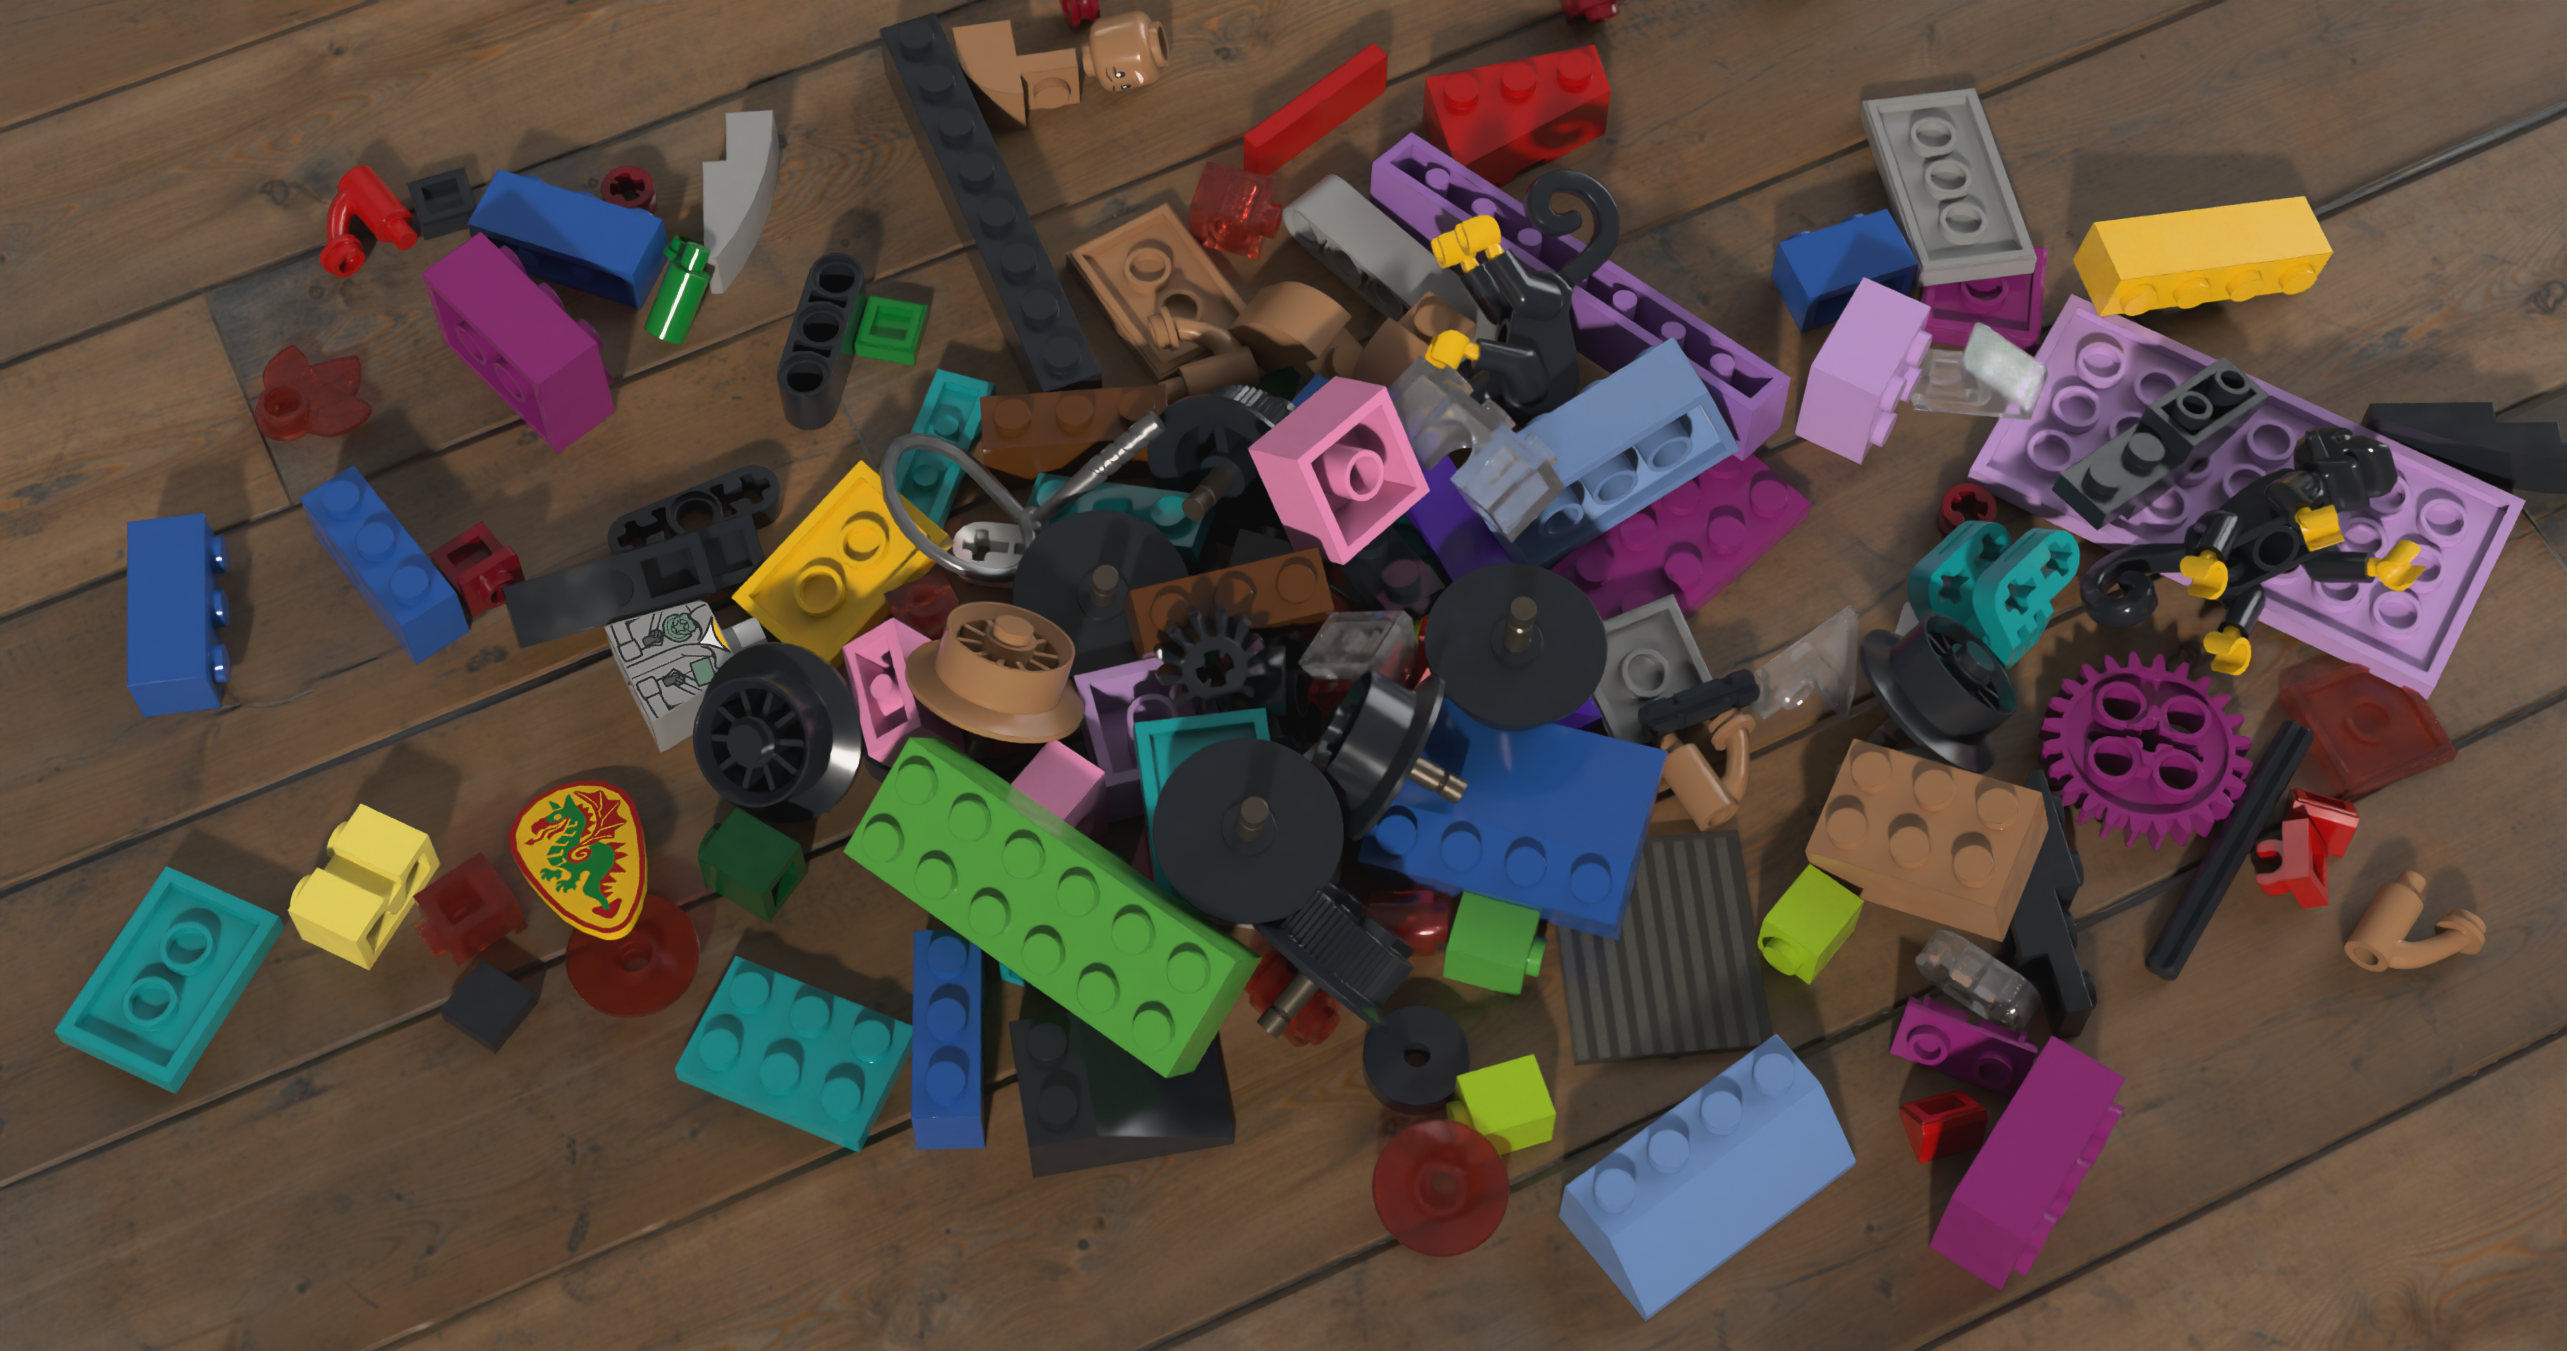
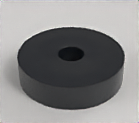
[1362,1006,1471,1115]

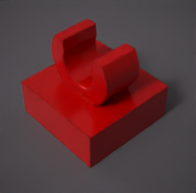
[2256,818,2329,908]

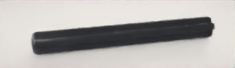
[2145,720,2314,981]

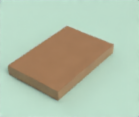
[1066,202,1247,385]

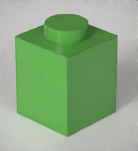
[1443,891,1548,998]

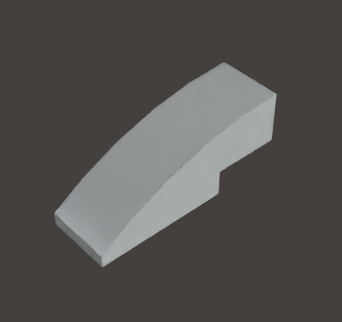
[703,110,779,294]

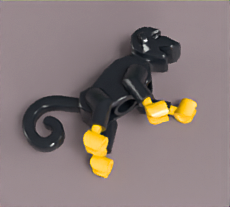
[1424,169,1620,444]
[2079,427,2426,675]

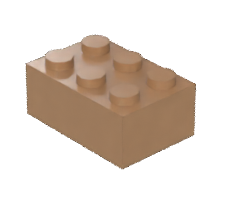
[1805,738,2049,942]

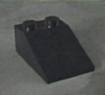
[1009,1012,1234,1178]

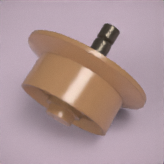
[905,602,1085,760]

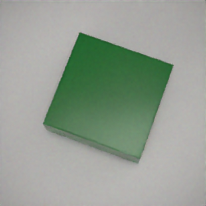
[855,295,929,366]

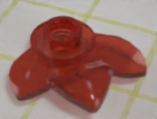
[255,345,372,441]

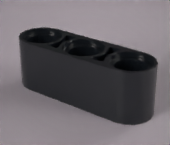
[777,253,868,430]

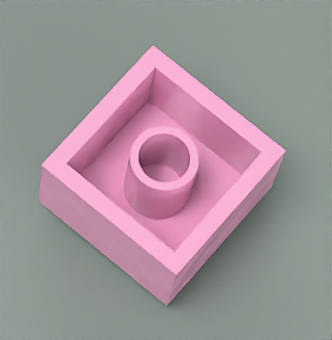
[1248,376,1430,565]

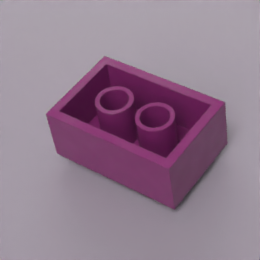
[422,232,615,454]
[1929,1035,2126,1291]

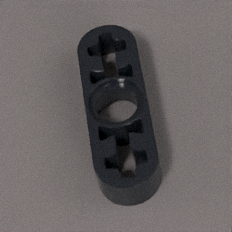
[607,465,783,553]

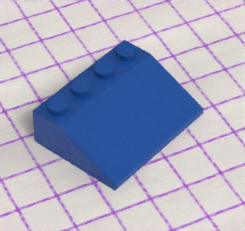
[1357,697,1668,941]

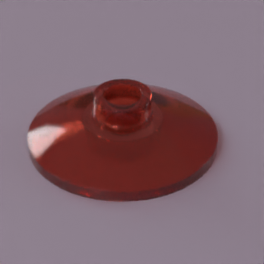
[565,894,701,1018]
[1372,1119,1509,1257]

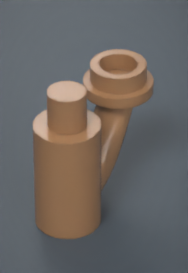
[1147,306,1260,405]
[1653,707,1756,832]
[2344,870,2486,972]

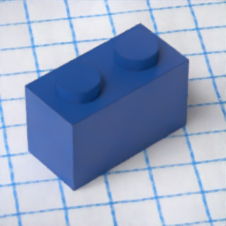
[1771,209,1918,333]

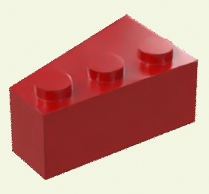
[1422,45,1611,189]

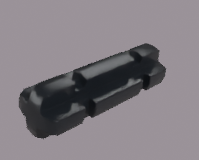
[1638,669,1760,739]

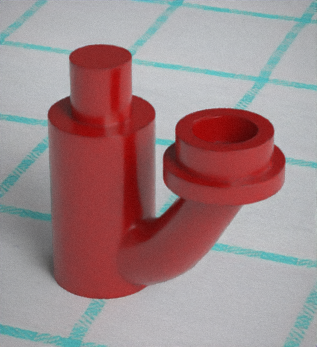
[320,165,418,278]

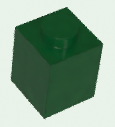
[697,807,807,923]

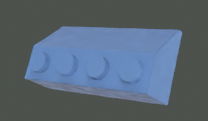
[1456,337,1740,569]
[1559,1033,1856,1321]

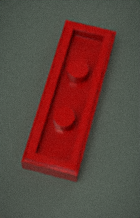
[1243,43,1388,184]

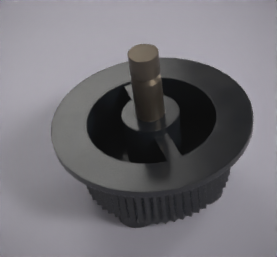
[1147,384,1296,547]
[1252,880,1416,1039]

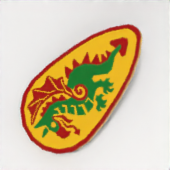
[509,781,648,940]

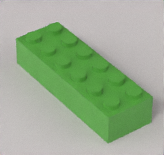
[843,737,1263,1078]

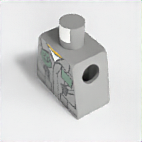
[604,601,768,753]

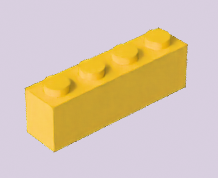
[2072,196,2333,317]

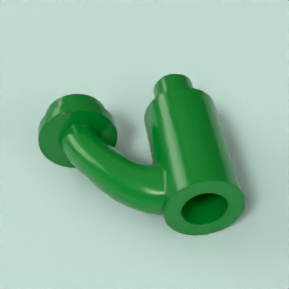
[644,234,711,344]

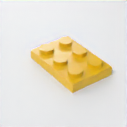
[731,460,954,670]

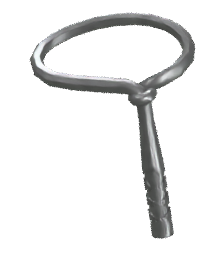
[879,411,1166,583]

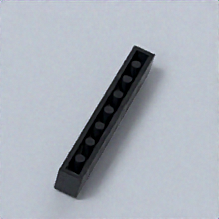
[879,12,1103,394]

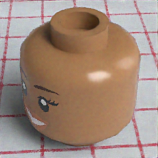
[1080,11,1170,92]

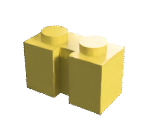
[288,804,440,971]

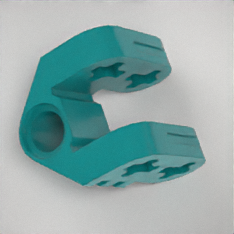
[1907,520,2080,672]

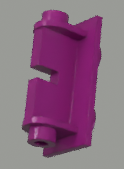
[1889,995,2038,1099]

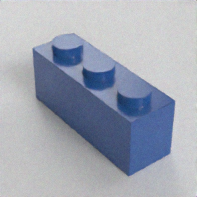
[467,169,668,309]
[300,465,470,665]
[127,513,231,717]
[911,930,986,1150]

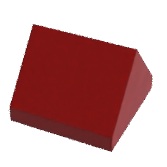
[2278,787,2360,858]
[1899,1089,1988,1164]

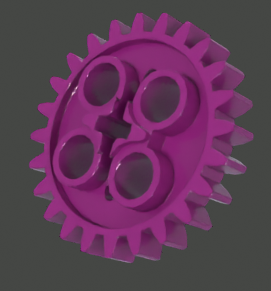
[2038,652,2252,850]

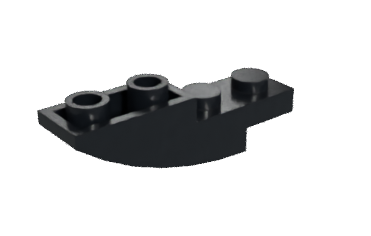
[2052,357,2270,531]
[500,513,765,648]
[2001,769,2097,1039]

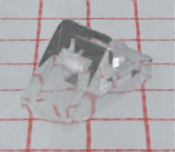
[1911,323,2048,420]
[1750,604,1859,720]
[1298,610,1418,685]

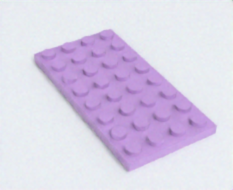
[1966,294,2526,700]

